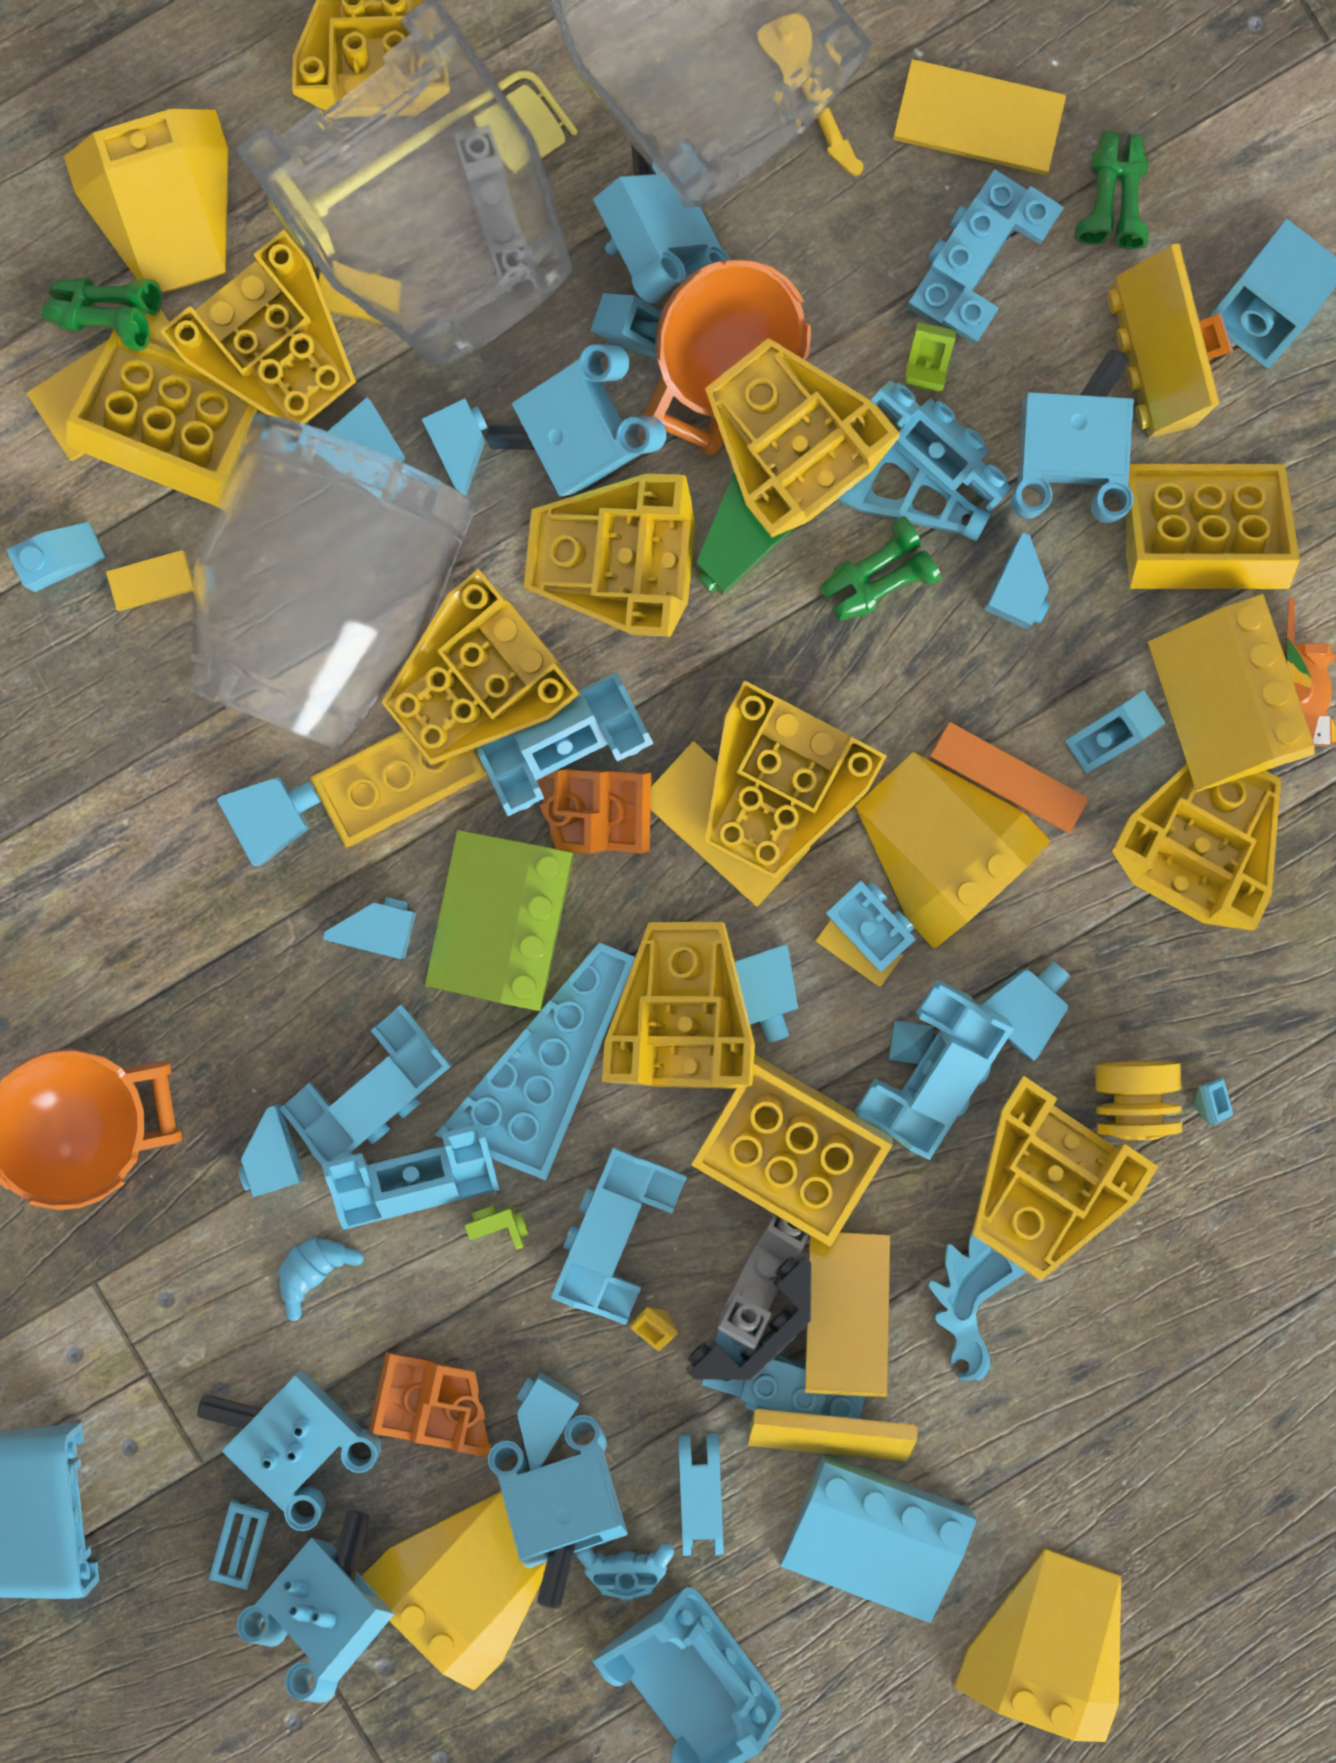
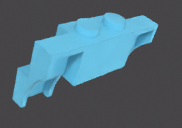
[907,169,1064,345]
[871,380,1011,512]
[476,672,653,816]
[854,979,1014,1160]
[279,1004,453,1165]
[322,1123,500,1230]
[551,1146,687,1325]
[701,1329,868,1419]

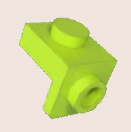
[904,322,957,391]
[464,1205,529,1249]

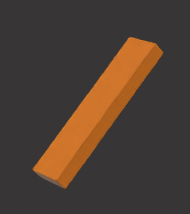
[929,722,1089,834]

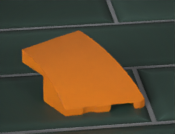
[536,768,651,854]
[368,1352,492,1457]

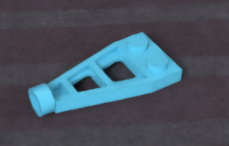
[835,441,991,542]

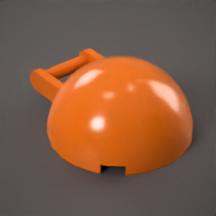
[643,260,811,457]
[0,1049,182,1210]

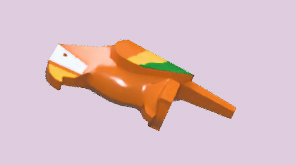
[1285,598,1336,746]

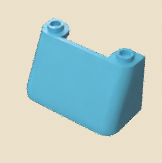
[0,1422,99,1599]
[592,1587,781,1763]

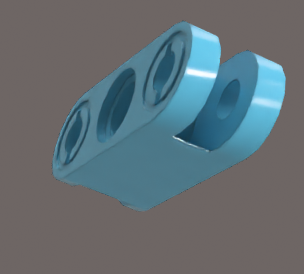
[678,1433,724,1556]

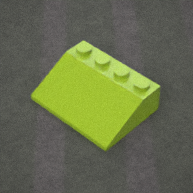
[425,830,574,1011]

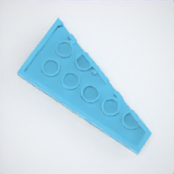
[435,942,636,1181]

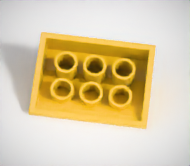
[1107,243,1219,439]
[66,330,258,506]
[1126,464,1300,589]
[1148,594,1315,792]
[691,1054,893,1247]

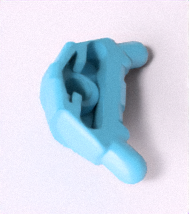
[277,1236,364,1321]
[576,1543,674,1601]

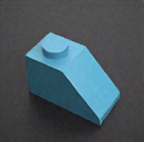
[590,293,662,359]
[422,399,488,498]
[6,522,107,592]
[984,532,1050,630]
[1065,690,1166,774]
[323,897,417,959]
[238,1103,305,1197]
[516,1372,581,1470]

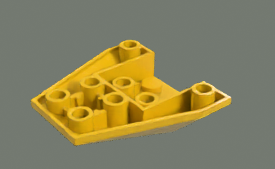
[292,0,454,118]
[64,109,229,294]
[159,230,357,433]
[381,569,580,765]
[704,680,887,879]

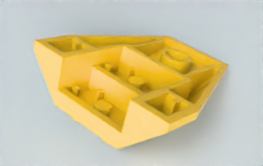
[705,338,900,537]
[523,473,696,637]
[855,752,1050,949]
[1112,764,1281,931]
[602,922,755,1089]
[972,1076,1159,1281]
[361,1491,546,1690]
[954,1548,1121,1742]

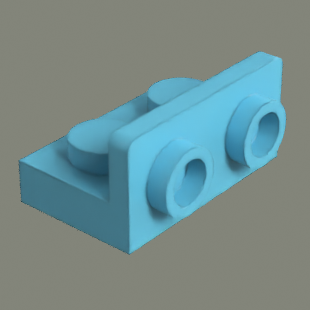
[825,880,916,972]

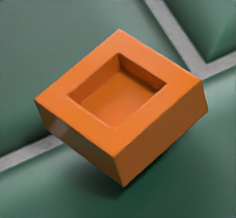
[1199,313,1233,360]

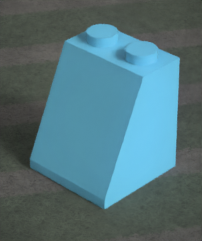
[1209,218,1336,369]

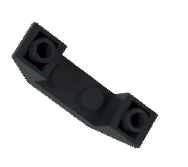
[685,1255,811,1380]

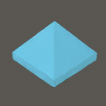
[889,1020,934,1064]
[1193,1077,1233,1125]

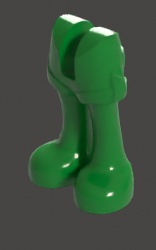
[1075,130,1150,250]
[41,278,162,351]
[819,516,942,621]

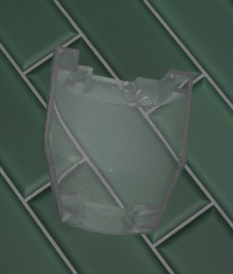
[235,0,573,367]
[548,0,873,208]
[190,414,476,751]

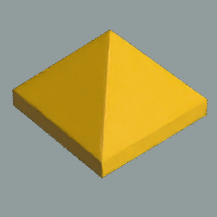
[629,1307,678,1351]

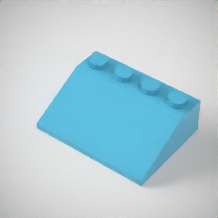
[780,1454,977,1623]

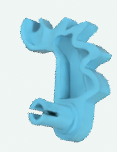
[927,1229,1026,1381]

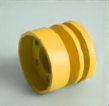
[1094,1061,1183,1140]

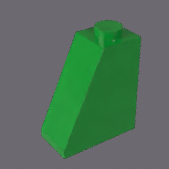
[696,472,794,596]

